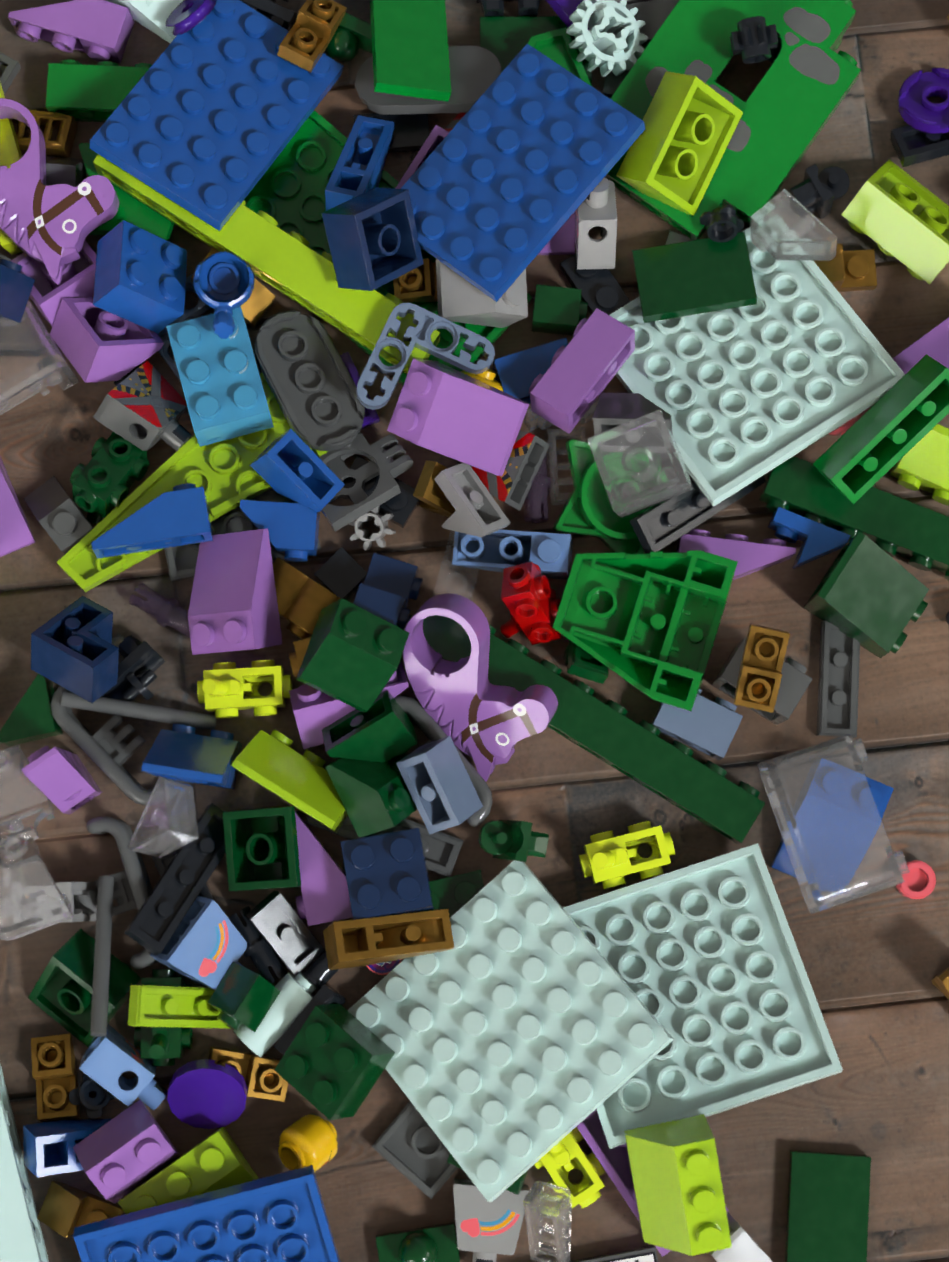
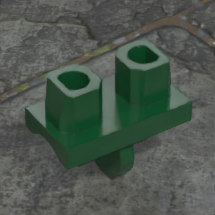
[478,820,549,862]

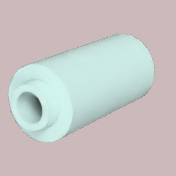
[233,972,316,1057]

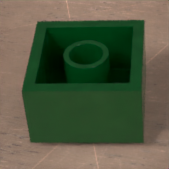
[275,1004,395,1121]

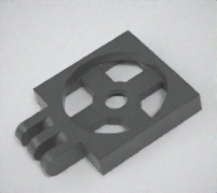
[319,433,413,532]

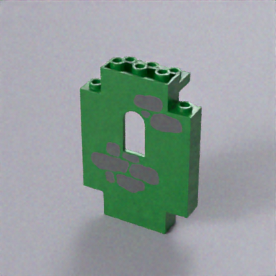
[605,0,861,240]

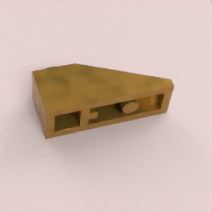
[323,909,454,970]

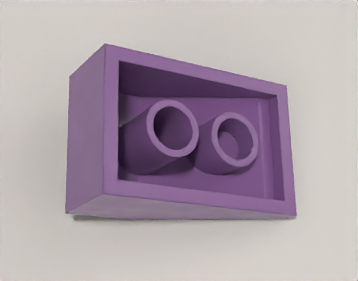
[387,358,529,476]
[187,528,282,655]

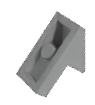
[434,463,511,537]

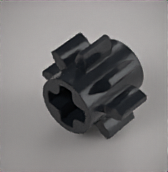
[730,16,778,64]

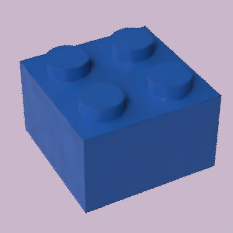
[93,220,187,333]

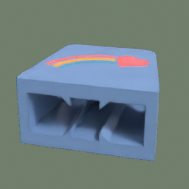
[150,896,247,990]
[79,1024,168,1110]

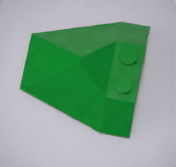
[552,550,738,712]

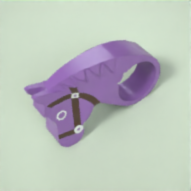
[0,98,119,285]
[403,593,558,782]

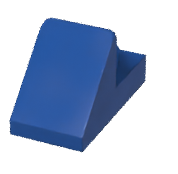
[767,507,850,569]

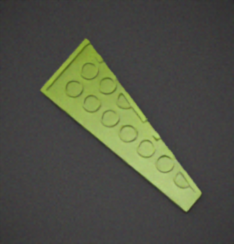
[57,373,329,593]

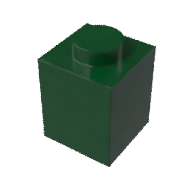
[531,285,588,336]
[207,962,281,1032]

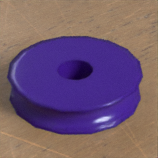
[165,0,217,36]

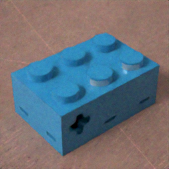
[166,306,274,447]

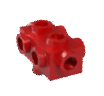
[500,562,561,645]

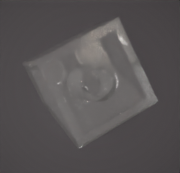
[587,409,694,518]

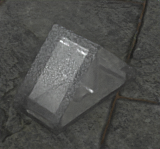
[127,776,199,858]

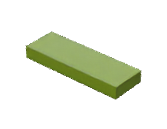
[128,985,232,1029]

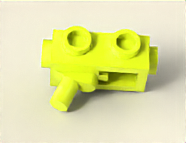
[197,660,292,719]
[579,821,675,889]
[534,1127,606,1208]

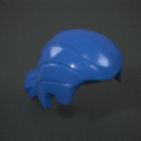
[193,251,254,339]

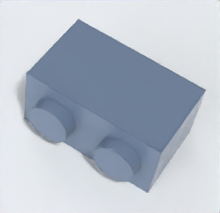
[651,689,743,760]
[396,736,483,834]

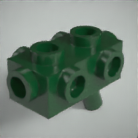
[70,432,149,524]
[134,969,193,1066]

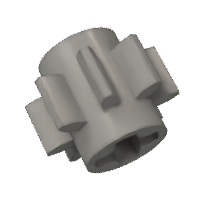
[349,506,396,551]

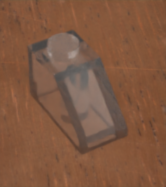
[750,189,837,261]

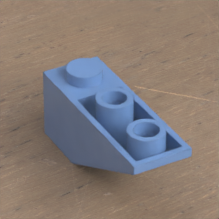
[452,529,573,580]

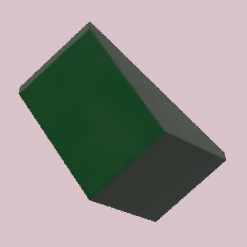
[0,674,63,746]

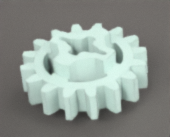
[566,0,648,77]

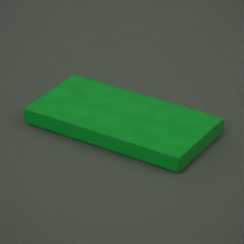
[370,0,451,102]

